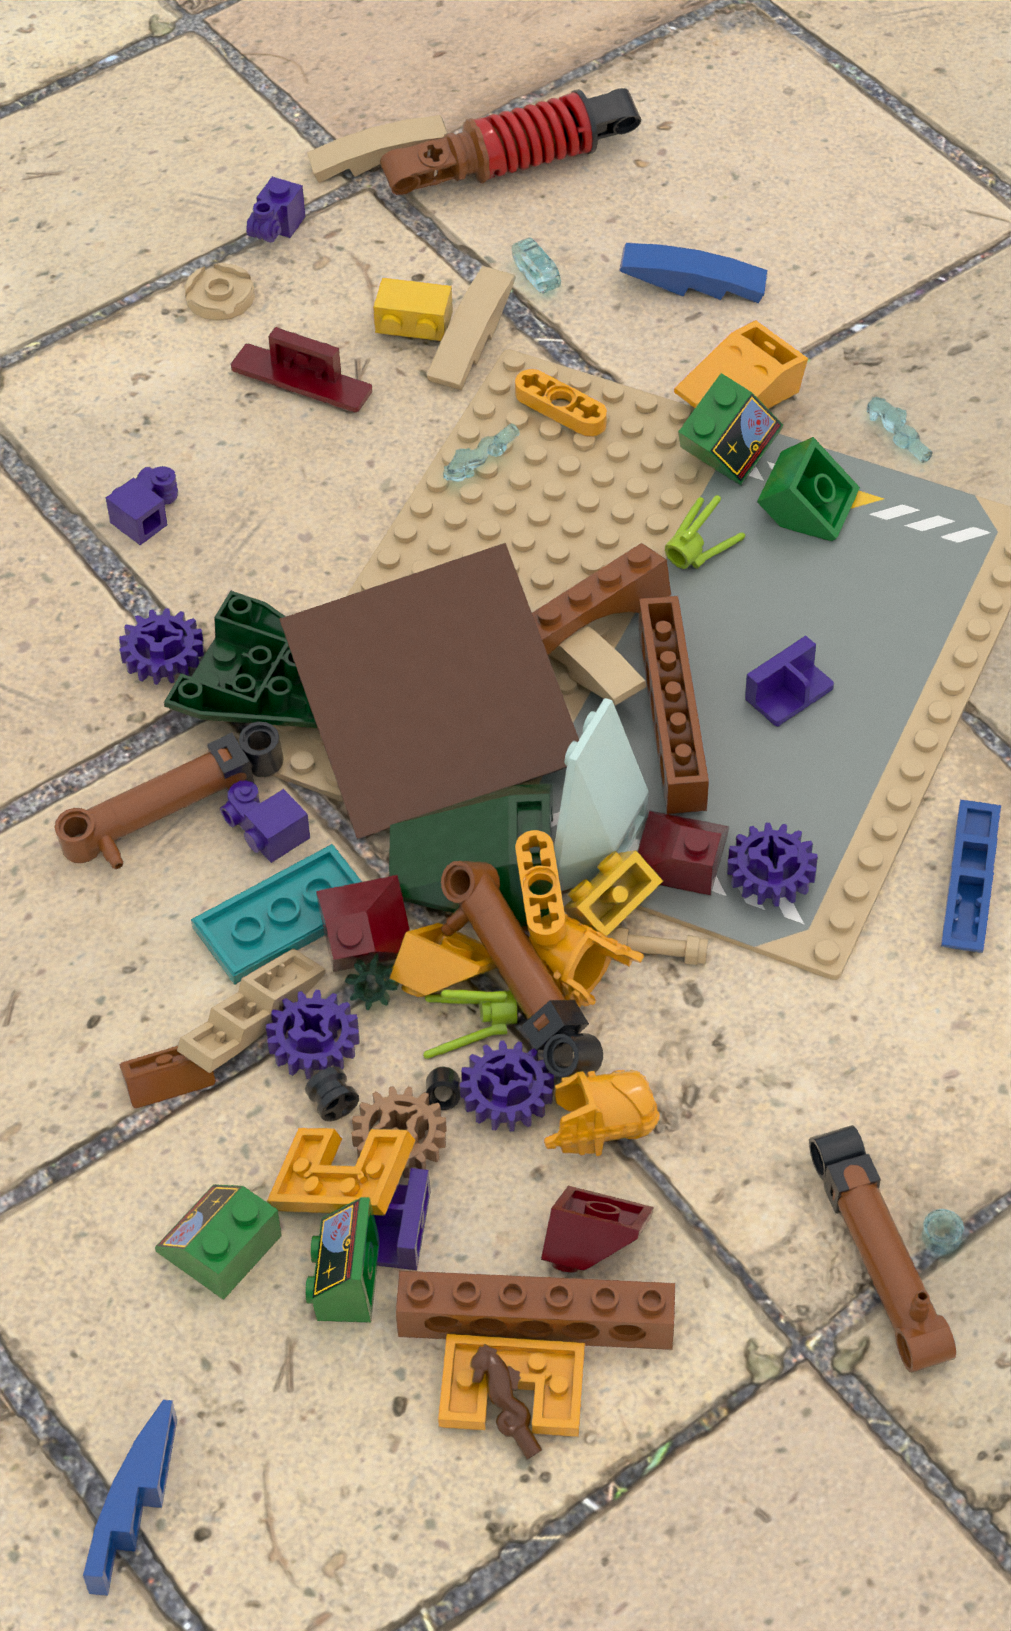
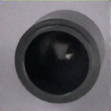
[426,1066,460,1110]

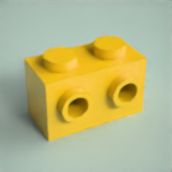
[373,278,453,341]
[564,850,663,936]

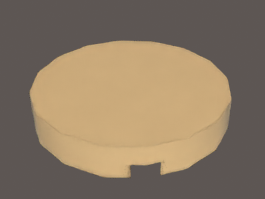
[184,263,255,320]

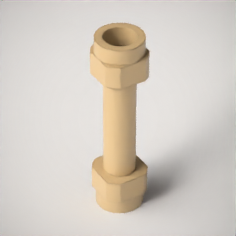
[607,927,708,965]

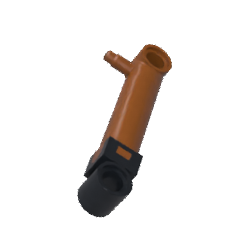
[54,722,284,869]
[441,861,603,1077]
[809,1125,956,1373]

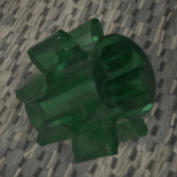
[345,954,399,1010]

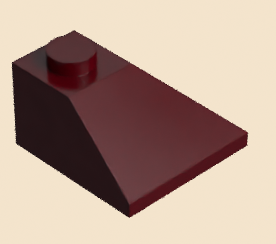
[637,810,729,895]
[316,875,410,972]
[541,1185,654,1273]

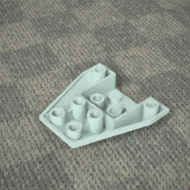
[554,698,649,891]

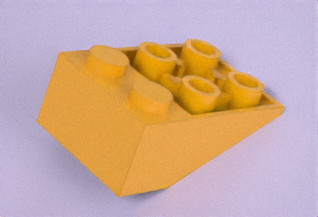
[674,320,808,409]

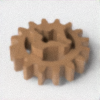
[351,1086,447,1178]

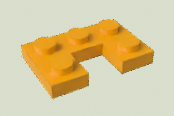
[267,1128,416,1215]
[438,1334,585,1437]

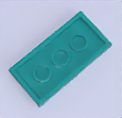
[191,844,362,985]

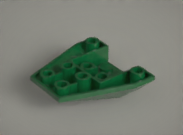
[164,590,318,728]
[389,783,553,927]

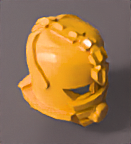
[528,914,644,1008]
[544,1070,660,1156]

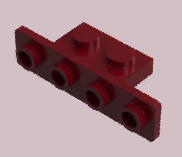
[231,327,373,413]

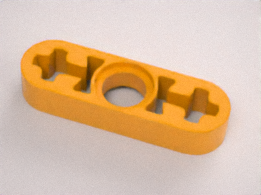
[515,369,607,436]
[515,830,567,946]

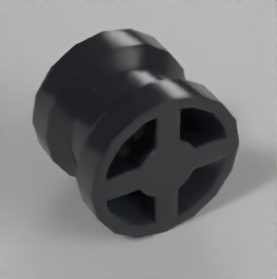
[305,1066,359,1122]

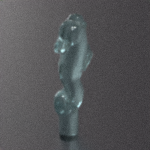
[866,396,933,463]
[443,423,520,482]

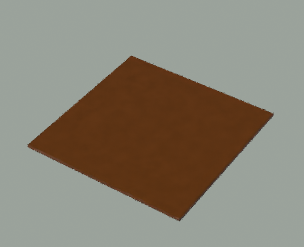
[280,543,579,840]

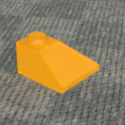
[390,923,496,997]

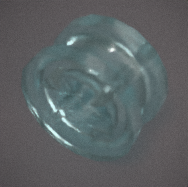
[922,1209,964,1255]

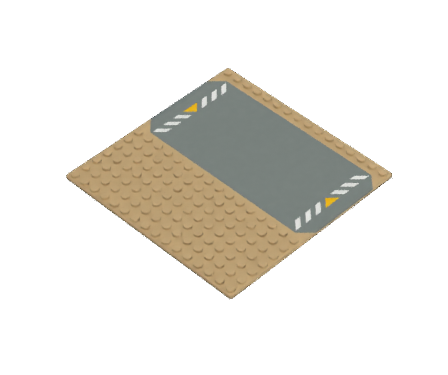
[258,349,1011,980]

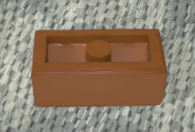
[119,1046,216,1108]

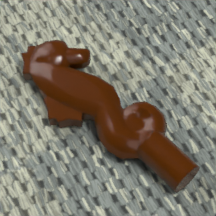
[470,1344,542,1460]

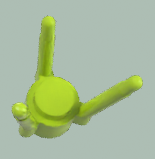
[665,495,745,569]
[423,990,517,1059]

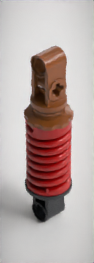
[380,88,642,195]

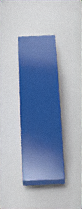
[619,243,768,304]
[941,799,1001,953]
[83,1399,177,1596]

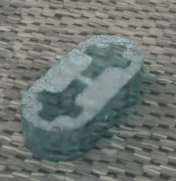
[511,237,561,294]

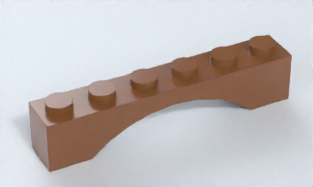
[532,543,671,655]

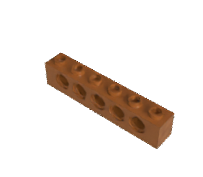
[638,596,709,814]
[396,1270,675,1350]

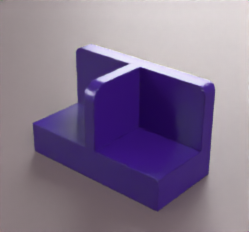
[745,635,834,726]
[374,1168,431,1271]

